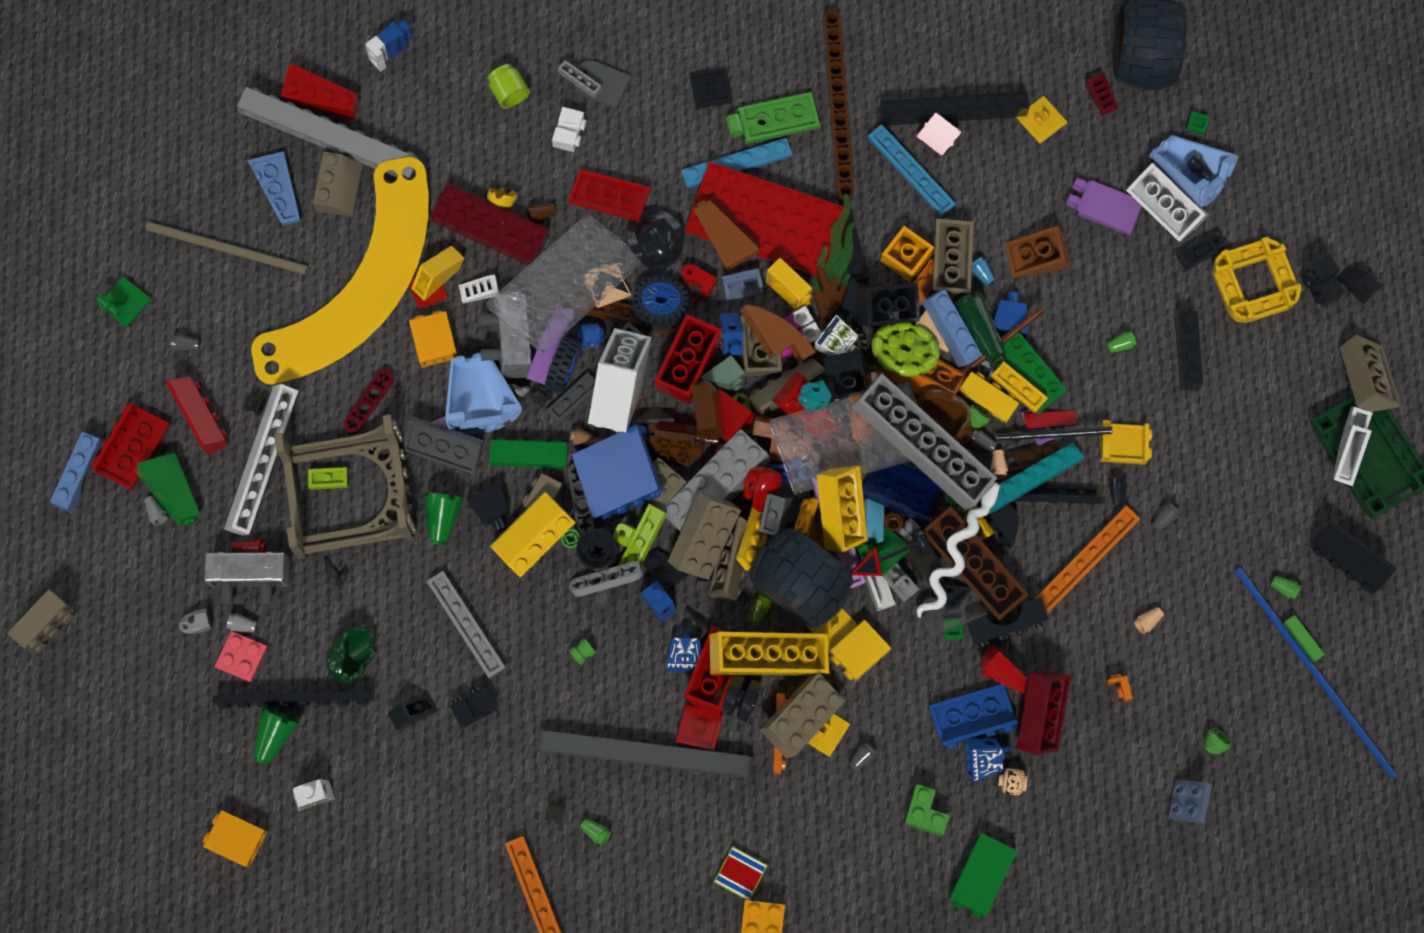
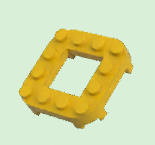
[1212,237,1302,323]

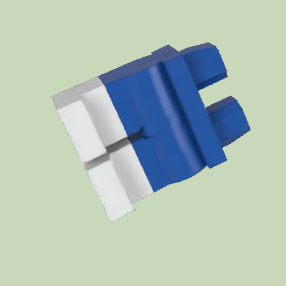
[365,20,413,72]

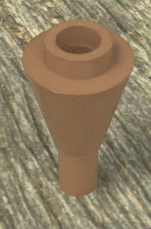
[569,426,604,445]

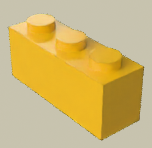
[958,372,1019,424]

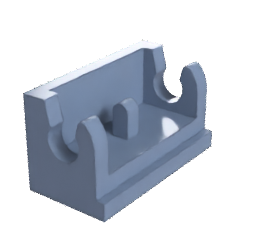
[722,268,763,301]

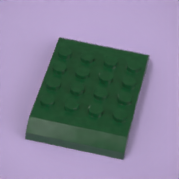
[1310,397,1424,519]

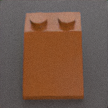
[1005,226,1072,278]

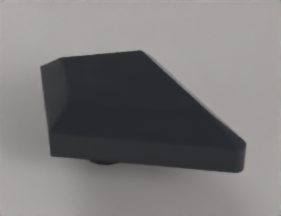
[935,584,972,610]

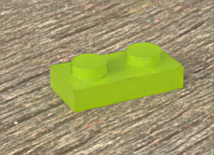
[308,467,348,490]

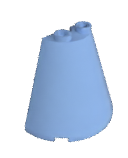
[1149,135,1239,207]
[445,353,522,434]

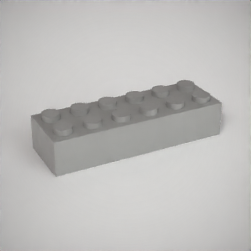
[662,429,771,533]

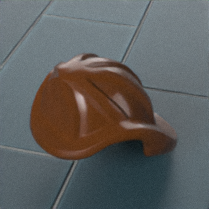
[913,388,972,445]

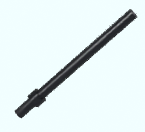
[996,427,1113,442]

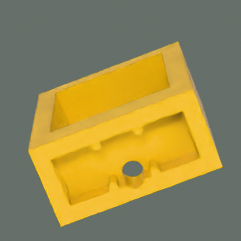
[766,258,813,311]

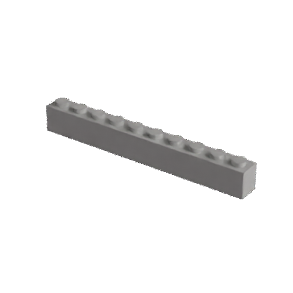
[237,87,419,180]

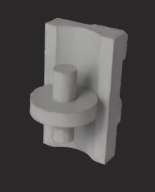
[882,563,919,602]

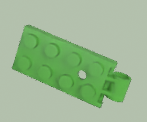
[726,92,820,144]

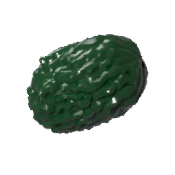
[326,626,375,684]

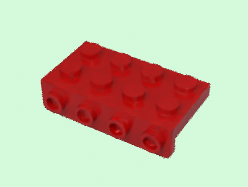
[92,403,171,491]

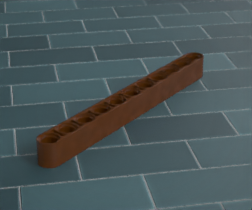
[823,10,854,204]

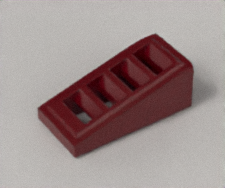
[1085,73,1119,116]

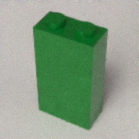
[949,833,1017,919]

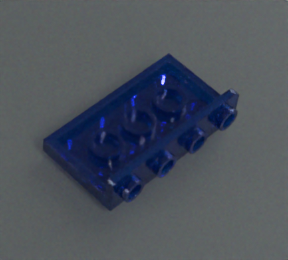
[862,453,941,525]

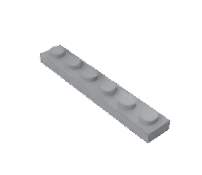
[427,571,506,679]

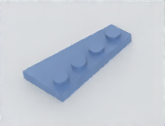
[247,151,301,226]

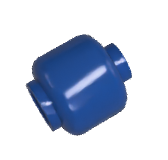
[575,323,604,349]

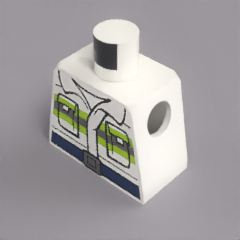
[814,315,862,356]
[293,779,335,812]

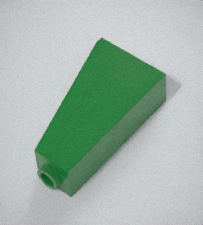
[135,453,200,527]

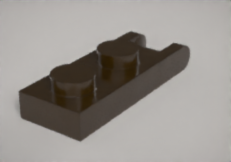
[1005,441,1058,473]

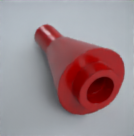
[231,538,268,553]

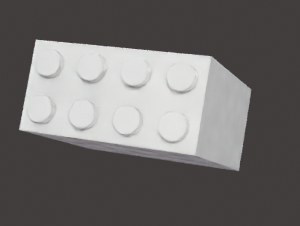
[588,328,652,433]

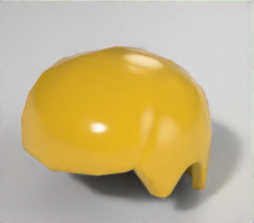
[487,188,517,210]

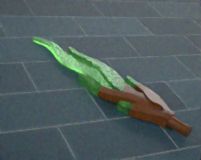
[813,194,855,331]

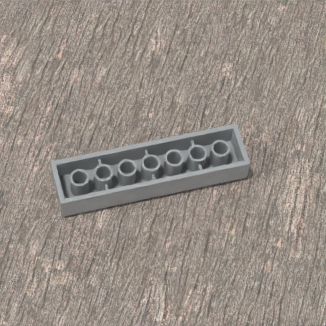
[852,374,997,511]

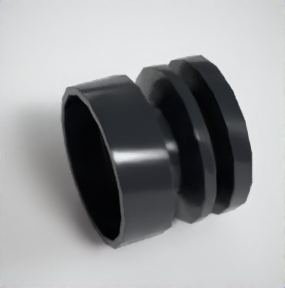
[576,528,619,572]

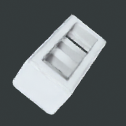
[459,275,500,304]

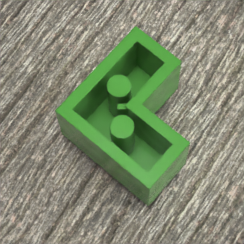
[904,784,949,837]

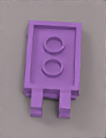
[1065,178,1142,236]

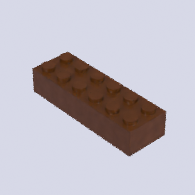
[922,506,1029,620]

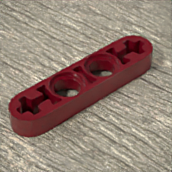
[344,369,394,434]

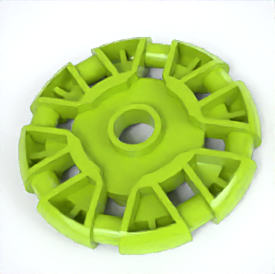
[872,322,940,377]

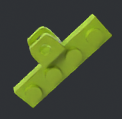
[613,504,668,575]

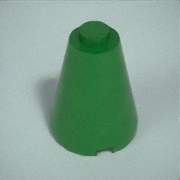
[425,492,464,545]
[253,707,300,764]

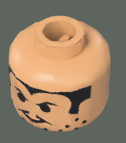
[998,768,1028,796]

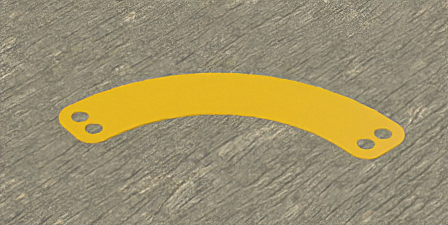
[251,157,429,385]

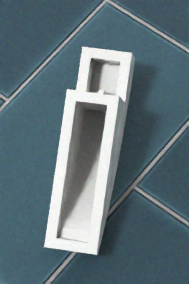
[1333,407,1373,486]

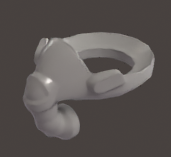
[508,384,529,405]

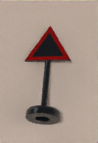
[850,528,930,576]

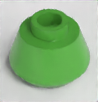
[969,404,990,429]
[1204,729,1230,754]

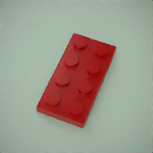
[568,169,651,222]

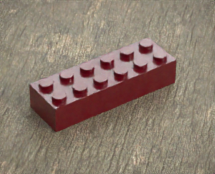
[431,183,549,268]

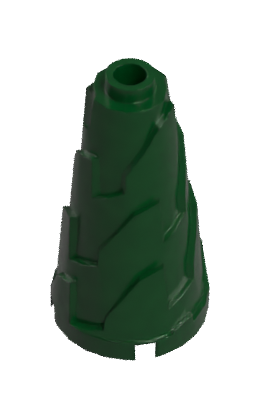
[953,293,1006,365]

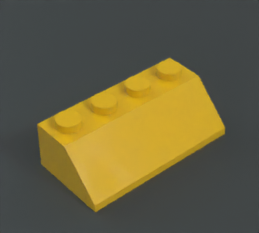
[817,466,868,552]
[490,492,576,578]

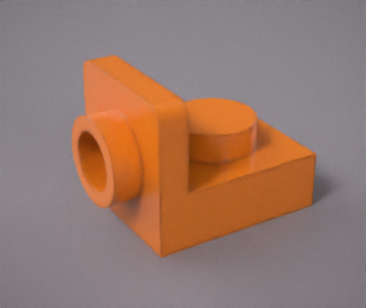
[1106,674,1133,703]

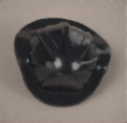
[626,209,684,270]

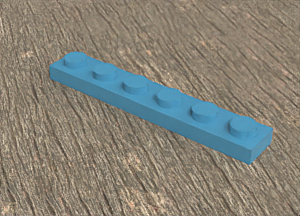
[868,124,956,218]
[681,138,792,189]

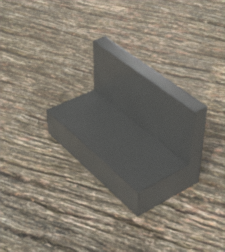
[759,493,793,536]

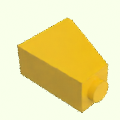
[411,246,464,301]

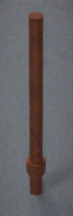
[953,306,1046,381]

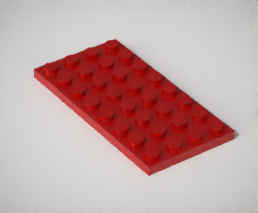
[684,161,850,278]

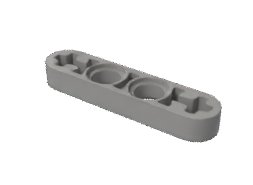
[569,562,643,597]

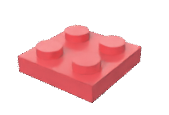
[215,631,268,682]

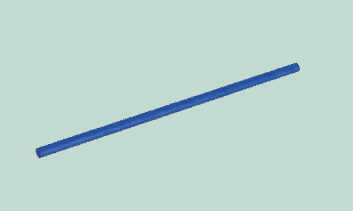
[1234,567,1397,779]

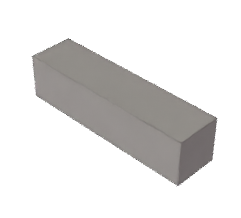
[558,60,602,99]

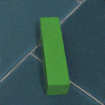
[1283,615,1325,663]

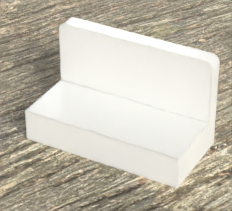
[864,576,896,612]

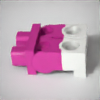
[781,306,822,358]

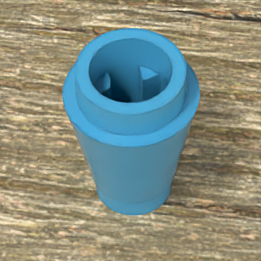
[972,257,995,286]

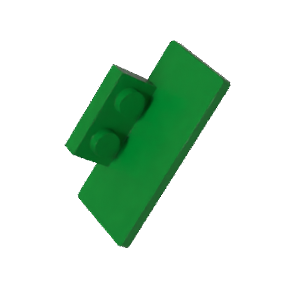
[997,333,1067,414]

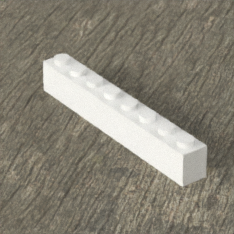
[224,384,298,536]

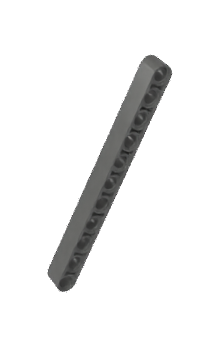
[537,731,753,778]

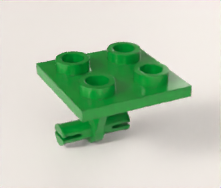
[96,277,152,328]
[855,527,911,576]

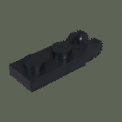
[1176,231,1229,271]

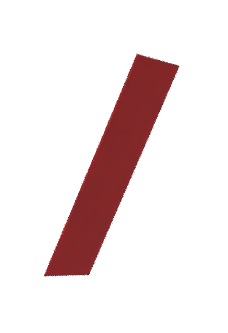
[1024,410,1078,428]

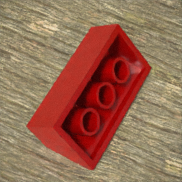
[165,376,229,456]
[683,626,734,716]

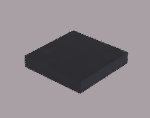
[690,68,732,109]

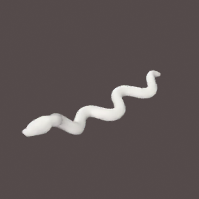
[916,483,1000,618]

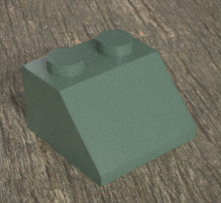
[700,355,745,394]

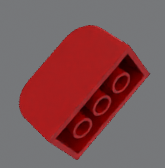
[654,314,721,405]

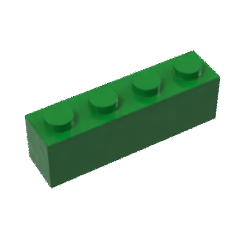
[489,437,568,469]

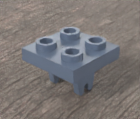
[1168,780,1212,824]

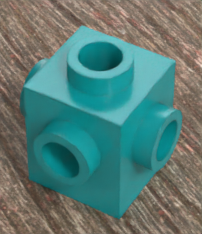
[798,380,831,412]

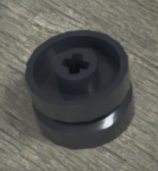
[721,675,762,723]

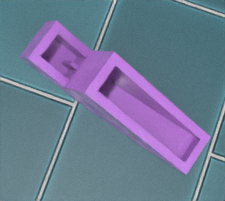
[527,307,575,385]

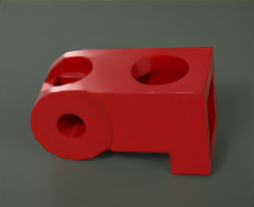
[682,264,717,298]

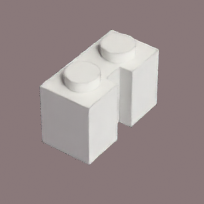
[552,107,587,152]

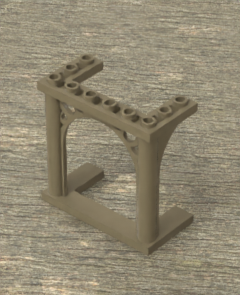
[274,415,416,559]

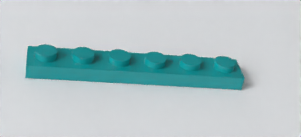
[979,443,1084,514]

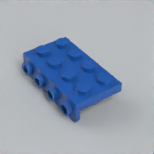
[929,684,1019,750]

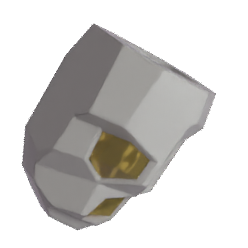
[179,608,212,634]

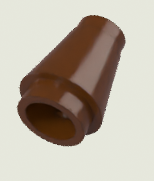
[527,203,556,223]
[884,505,903,531]

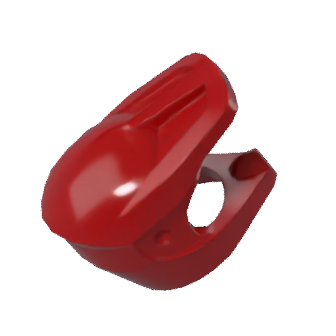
[743,466,782,513]

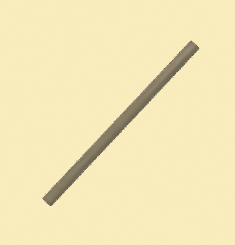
[146,221,309,275]

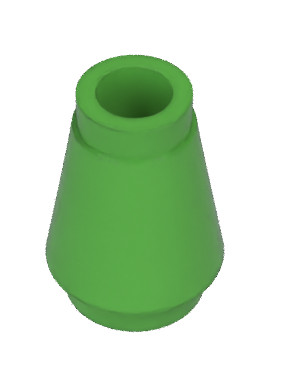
[1107,331,1137,353]
[1271,576,1302,600]
[580,818,611,845]

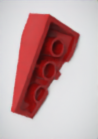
[978,644,1028,695]

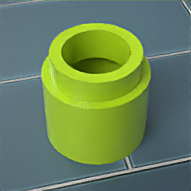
[488,64,530,109]

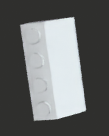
[1126,163,1209,242]

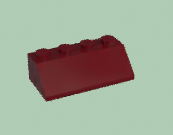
[1017,670,1072,756]

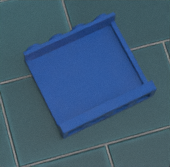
[572,425,667,521]

